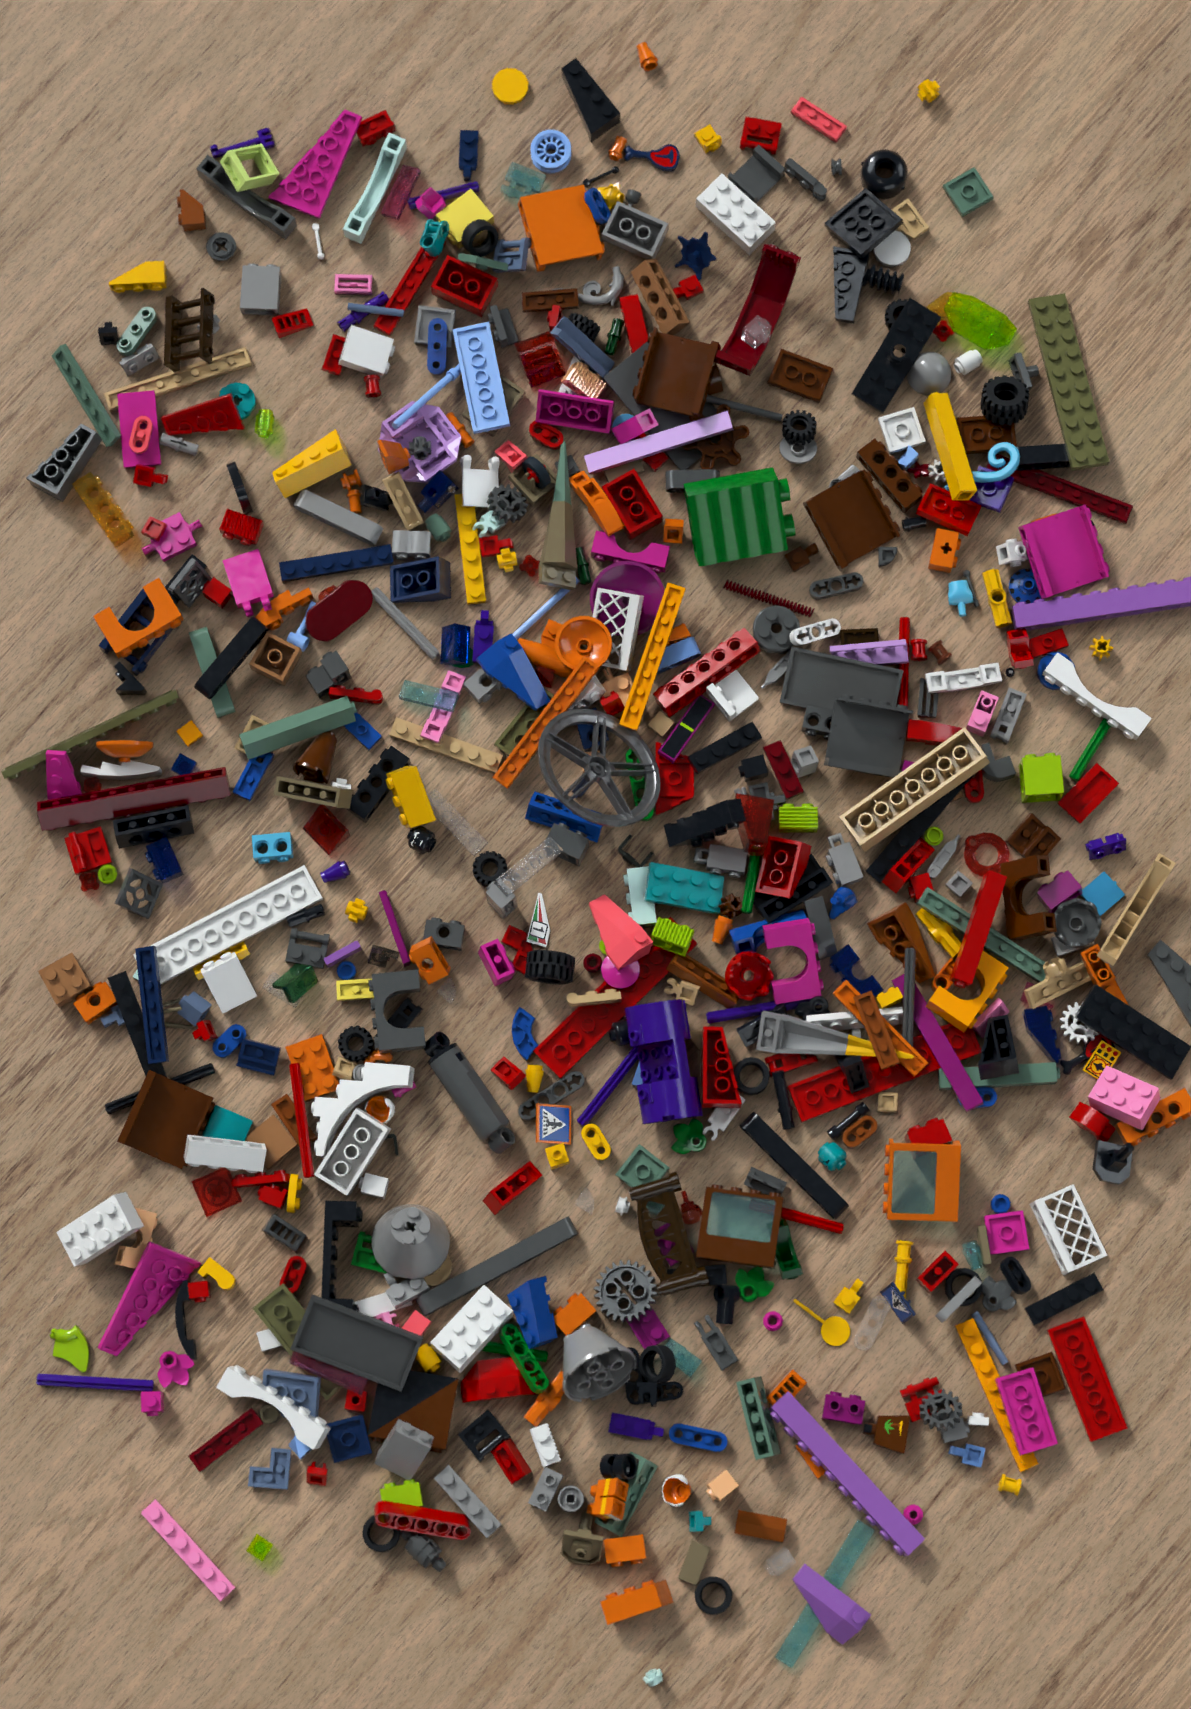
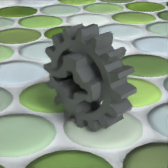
[487,484,528,523]
[919,1389,963,1432]

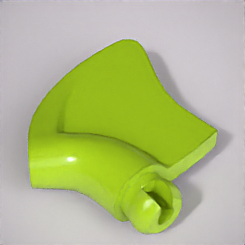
[50,1325,89,1372]

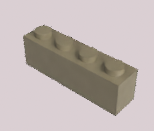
[274,776,353,809]

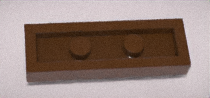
[522,288,579,313]

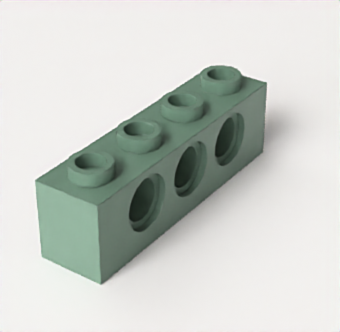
[736,1376,781,1460]

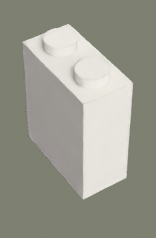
[338,325,395,378]
[200,952,257,1013]

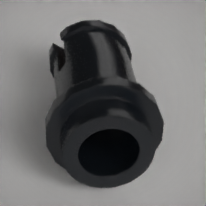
[902,516,927,532]

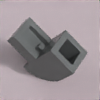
[981,743,1016,782]

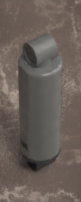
[423,1031,515,1154]

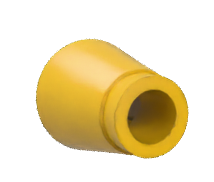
[525,1064,544,1093]

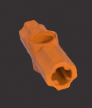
[524,1371,564,1427]

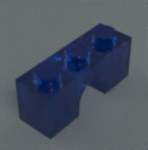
[829,944,884,998]

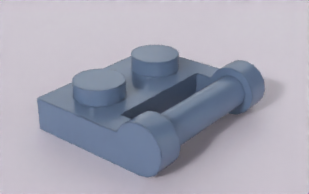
[492,237,531,273]

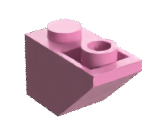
[966,690,999,737]

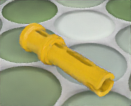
[894,1240,914,1299]

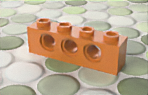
[1114,1088,1191,1146]

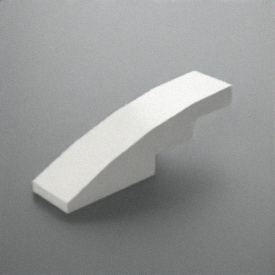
[80,760,162,780]

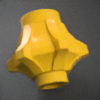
[598,183,624,210]

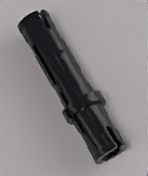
[772,1070,795,1130]

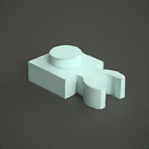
[472,510,506,538]

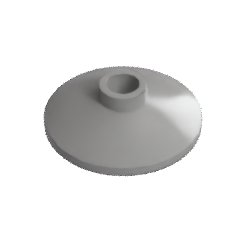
[780,437,817,464]

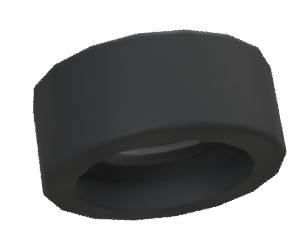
[461,219,498,257]
[734,1057,770,1095]
[945,1268,983,1306]
[639,1345,676,1383]
[362,1515,401,1552]
[695,1577,732,1615]

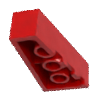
[701,1026,742,1108]

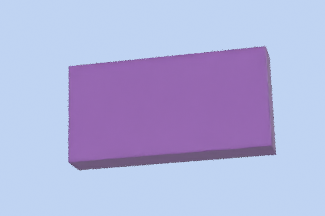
[324,941,362,968]

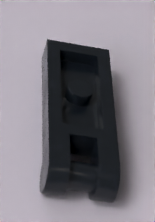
[373,997,423,1038]
[736,1003,790,1047]

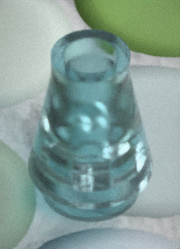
[961,1240,982,1270]

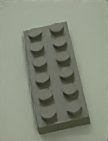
[253,1283,357,1401]

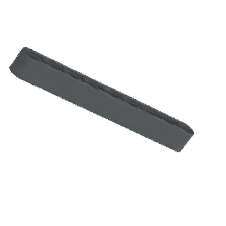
[415,1216,578,1317]

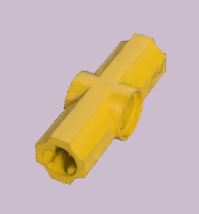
[982,569,1012,628]
[915,908,961,958]

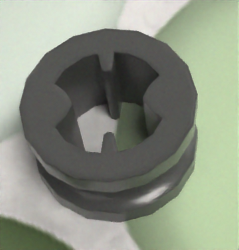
[831,158,842,176]

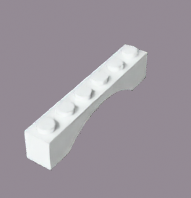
[1042,652,1152,740]
[216,1365,331,1450]

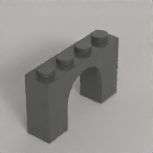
[368,969,426,1054]

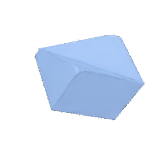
[897,445,919,471]
[289,1436,312,1460]

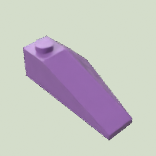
[792,1563,871,1645]

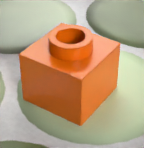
[663,518,684,544]

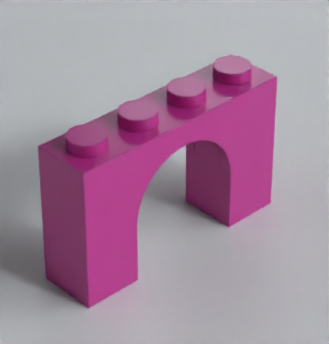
[763,918,824,1004]

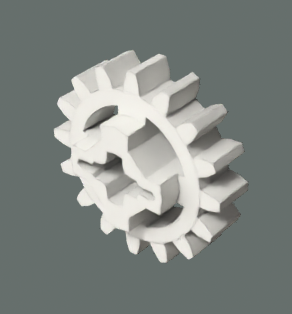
[1060,1002,1099,1044]

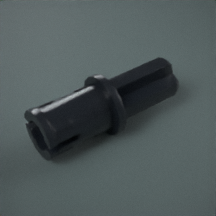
[286,904,325,927]

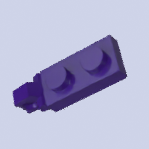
[473,610,494,663]
[608,1412,664,1440]

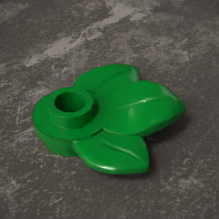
[671,1118,707,1154]
[735,1267,774,1302]

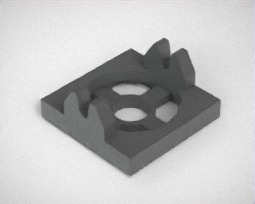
[167,558,212,608]
[114,868,163,919]

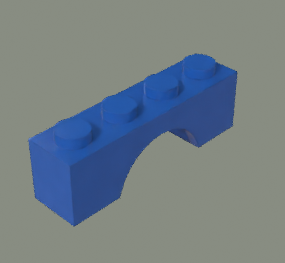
[729,909,807,955]

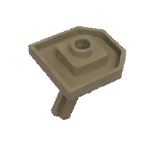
[561,1512,604,1565]

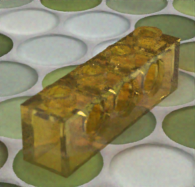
[72,471,134,548]

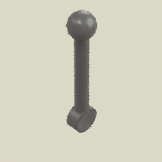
[963,570,979,607]

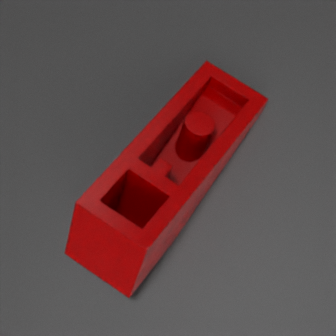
[882,838,935,894]
[483,1161,542,1215]

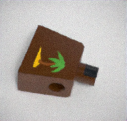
[863,1416,910,1454]

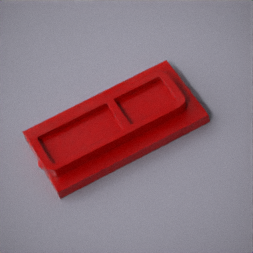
[1057,763,1119,824]

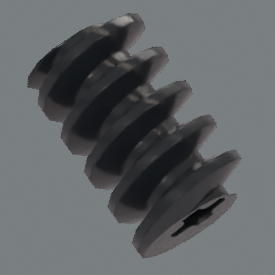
[863,265,904,295]

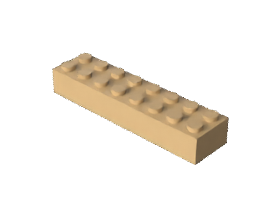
[839,727,990,852]

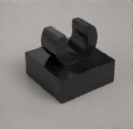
[98,322,119,345]

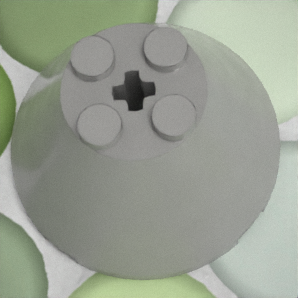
[371,1204,450,1280]
[563,1324,637,1402]

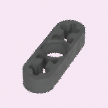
[809,572,863,600]

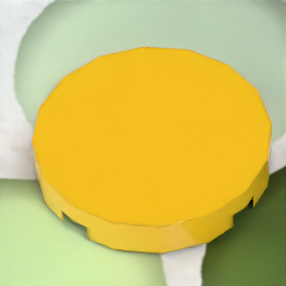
[492,68,528,105]

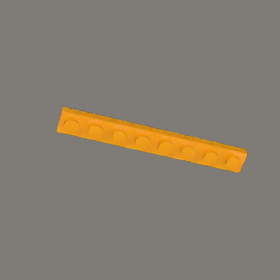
[619,582,686,731]
[955,1318,1038,1472]

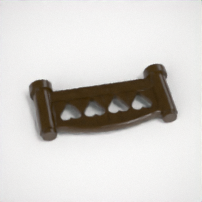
[629,1172,710,1296]

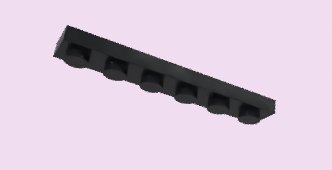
[108,971,168,1078]

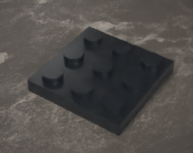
[824,188,903,258]

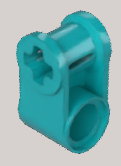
[420,219,449,257]

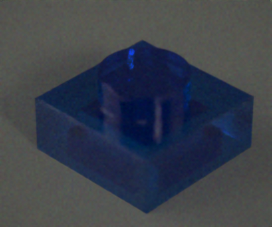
[171,753,197,775]

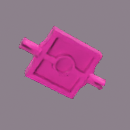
[141,512,202,562]

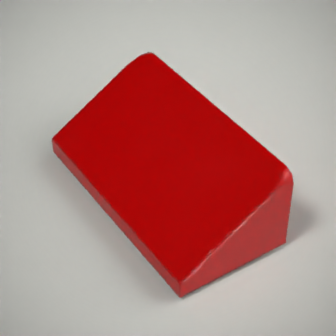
[491,1439,532,1485]

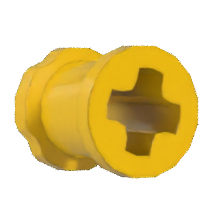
[998,1474,1022,1496]

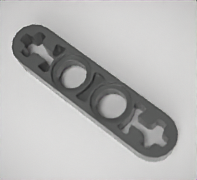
[518,1071,585,1121]

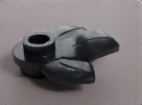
[795,996,831,1021]

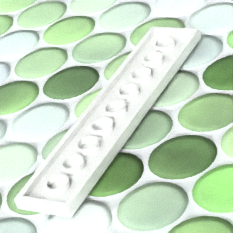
[133,865,323,985]

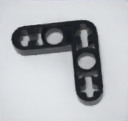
[226,462,253,514]
[624,1347,683,1405]

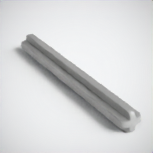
[371,587,439,659]

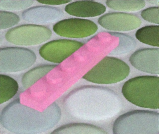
[141,1499,236,1601]

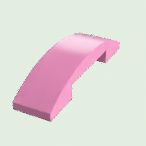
[420,670,466,743]

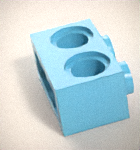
[252,832,293,864]

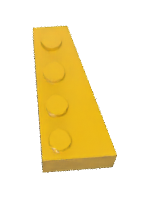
[272,429,352,498]

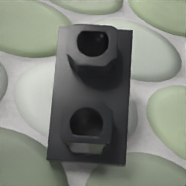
[360,485,393,511]

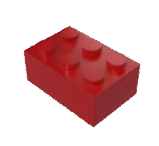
[431,255,498,317]
[601,469,663,540]

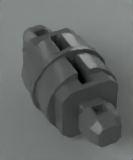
[400,1530,446,1572]

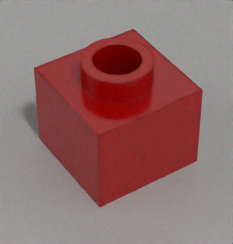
[188,1281,211,1303]
[344,1389,368,1412]

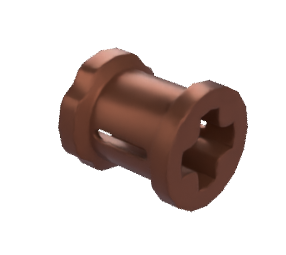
[928,640,952,665]

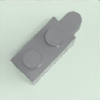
[825,833,863,887]
[694,844,748,878]

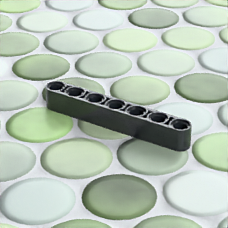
[739,1112,849,1220]

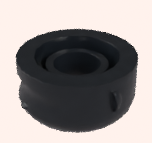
[860,149,908,199]

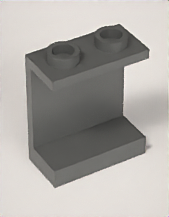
[728,144,785,204]

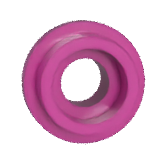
[763,1311,783,1331]
[903,1505,923,1525]

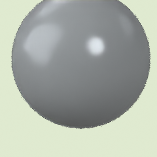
[907,351,951,395]

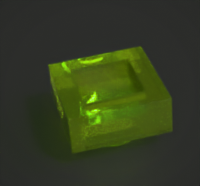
[246,1534,274,1562]

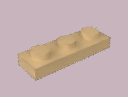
[382,471,424,531]

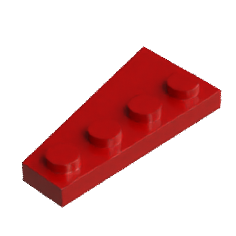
[161,393,245,435]

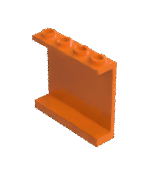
[517,185,605,272]

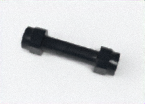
[827,1102,870,1140]

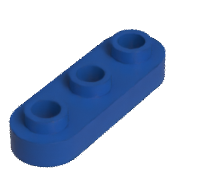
[427,318,447,375]
[669,1423,727,1452]

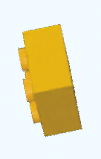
[875,986,903,1009]

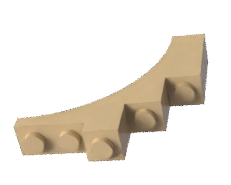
[1097,853,1176,966]

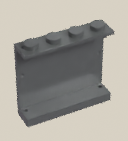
[824,694,913,778]

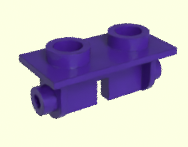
[1085,833,1126,860]

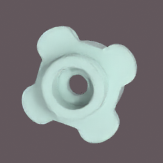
[643,1669,663,1687]

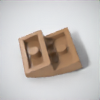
[245,1114,298,1170]

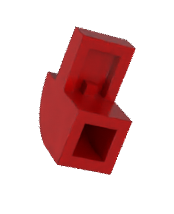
[1006,628,1034,669]
[1069,1102,1116,1142]

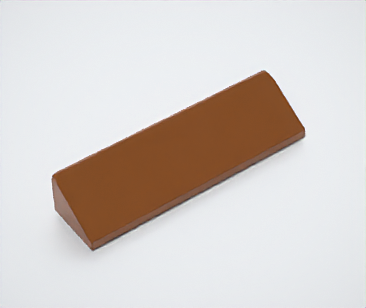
[666,953,739,1009]

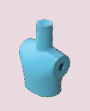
[948,580,973,617]

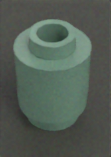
[425,513,452,542]

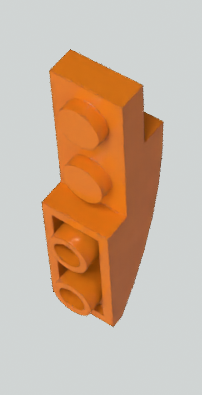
[569,470,624,536]
[255,587,314,631]
[1080,944,1128,1005]

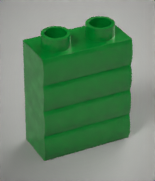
[683,467,796,566]

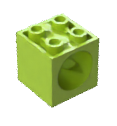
[1018,753,1064,803]

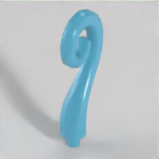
[944,442,1020,491]

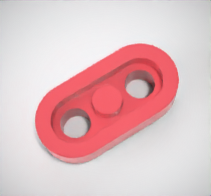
[129,416,153,454]

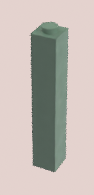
[239,696,357,760]
[938,1062,1060,1091]

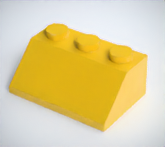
[386,766,436,828]

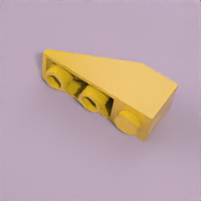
[109,261,167,293]

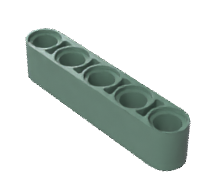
[189,626,236,718]

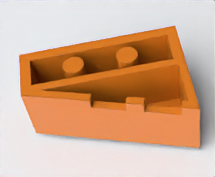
[600,1580,673,1625]

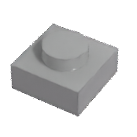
[945,870,973,898]

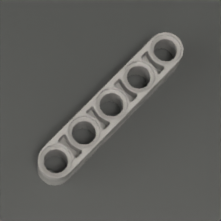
[293,489,383,546]

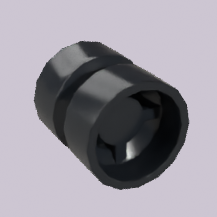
[600,1454,637,1480]

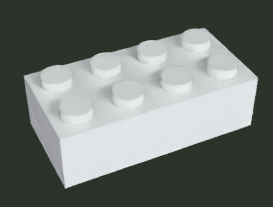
[696,173,776,255]
[314,1108,391,1196]
[56,1192,144,1267]
[430,1285,513,1373]

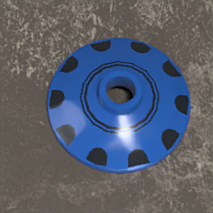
[1009,568,1041,604]

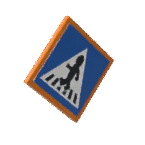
[536,1103,571,1145]

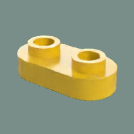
[581,1124,611,1160]
[287,1174,303,1213]

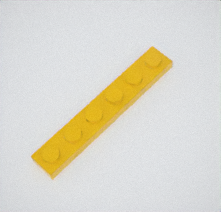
[455,494,486,605]

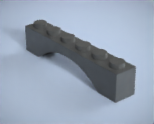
[196,155,297,240]

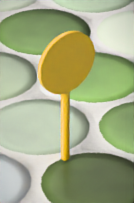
[793,1299,850,1346]

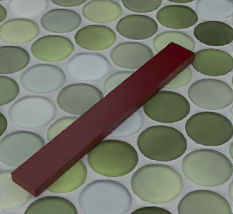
[986,454,1133,524]

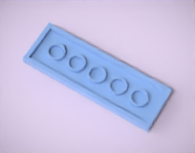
[452,321,510,434]

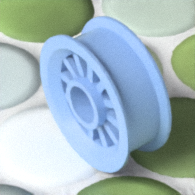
[531,130,571,173]

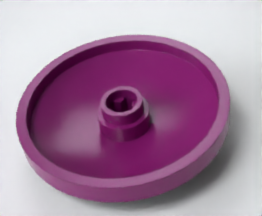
[590,561,665,636]

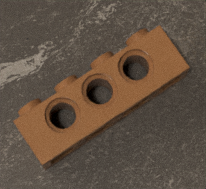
[631,259,690,335]

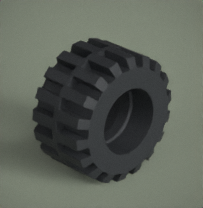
[980,375,1029,425]
[525,950,575,985]

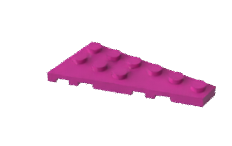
[268,109,362,219]
[98,1241,202,1356]

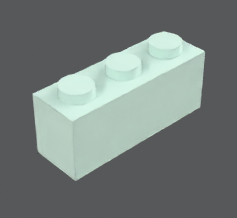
[623,866,657,928]

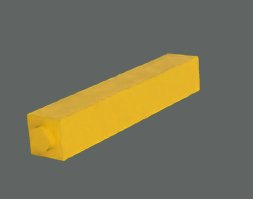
[923,392,977,501]

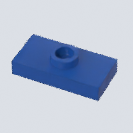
[344,713,382,750]

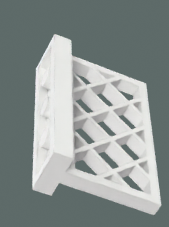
[592,588,644,671]
[1029,1184,1107,1275]

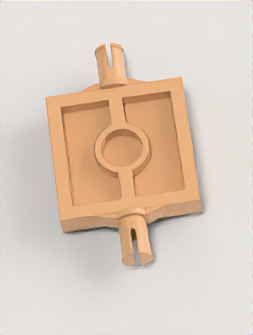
[599,667,633,719]

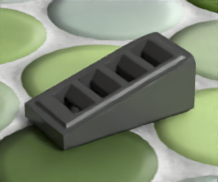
[262,1214,307,1252]

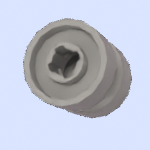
[558,1486,584,1512]

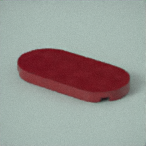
[305,580,373,641]

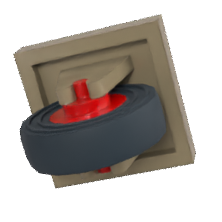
[508,454,557,505]

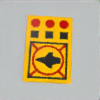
[1082,1040,1121,1079]

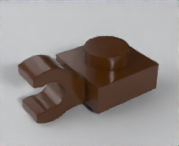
[784,543,819,572]

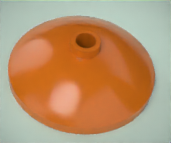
[555,616,612,670]
[96,740,154,762]

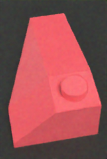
[589,894,653,970]

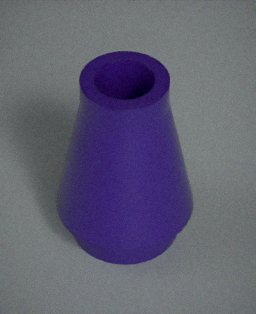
[320,860,350,883]

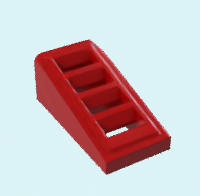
[272,308,314,338]

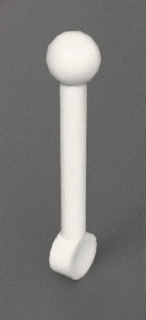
[312,223,325,260]

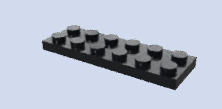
[1074,984,1191,1079]

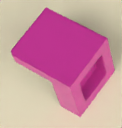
[415,187,446,219]

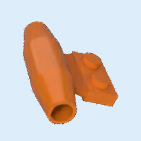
[518,619,573,678]

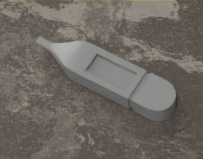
[761,650,791,689]
[927,834,961,879]

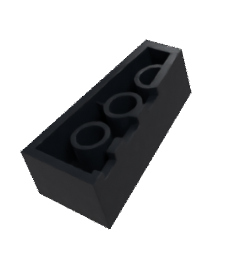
[561,58,621,142]
[664,799,746,848]

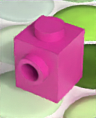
[141,1391,164,1416]

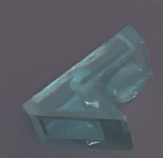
[665,1338,702,1378]

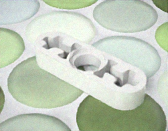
[789,618,841,646]

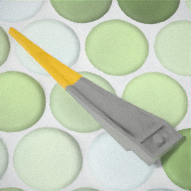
[756,1011,915,1059]

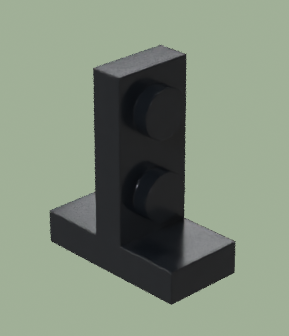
[834,1055,869,1094]

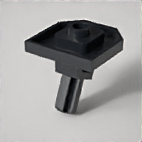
[1092,1140,1134,1185]

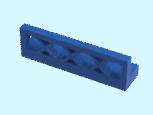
[525,791,603,843]

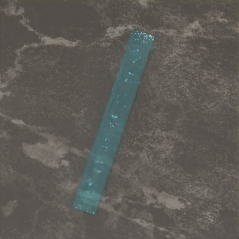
[775,1520,875,1668]

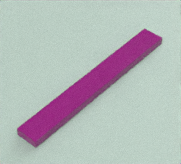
[891,974,984,1113]

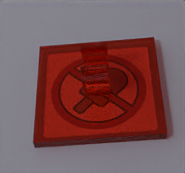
[191,1167,243,1217]

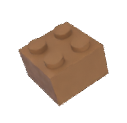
[249,632,302,687]
[38,952,92,1008]

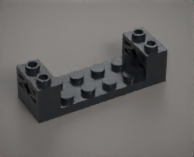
[321,1201,363,1312]

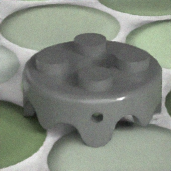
[752,606,800,654]
[1054,898,1102,948]

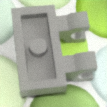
[384,1273,430,1309]

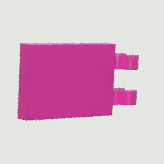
[223,549,274,617]

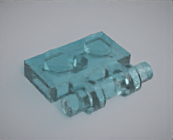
[500,162,546,199]

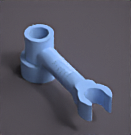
[287,601,316,652]

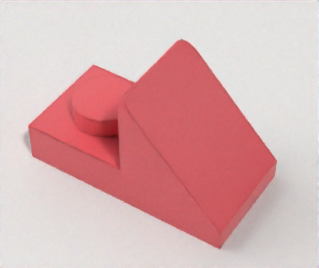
[494,440,528,473]

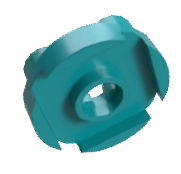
[219,383,256,420]

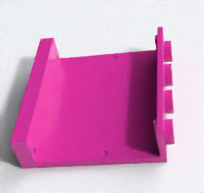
[1018,504,1110,599]

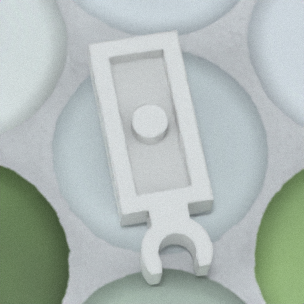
[703,1096,746,1141]

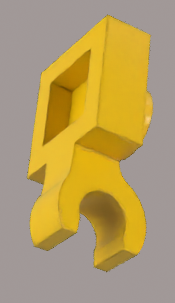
[833,1278,864,1314]

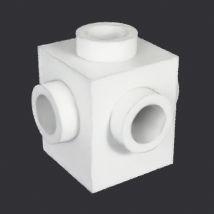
[996,539,1028,567]

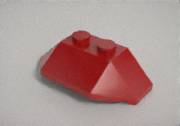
[460,1357,540,1403]

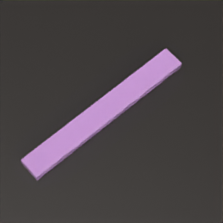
[584,411,733,475]

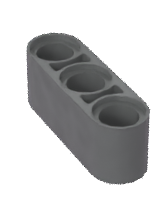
[665,469,720,493]

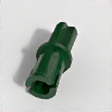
[604,318,625,356]
[576,547,591,585]

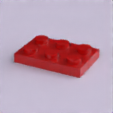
[916,483,982,537]

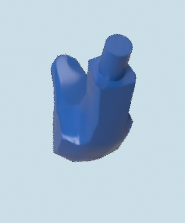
[829,887,858,919]

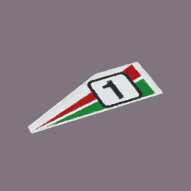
[526,893,550,948]

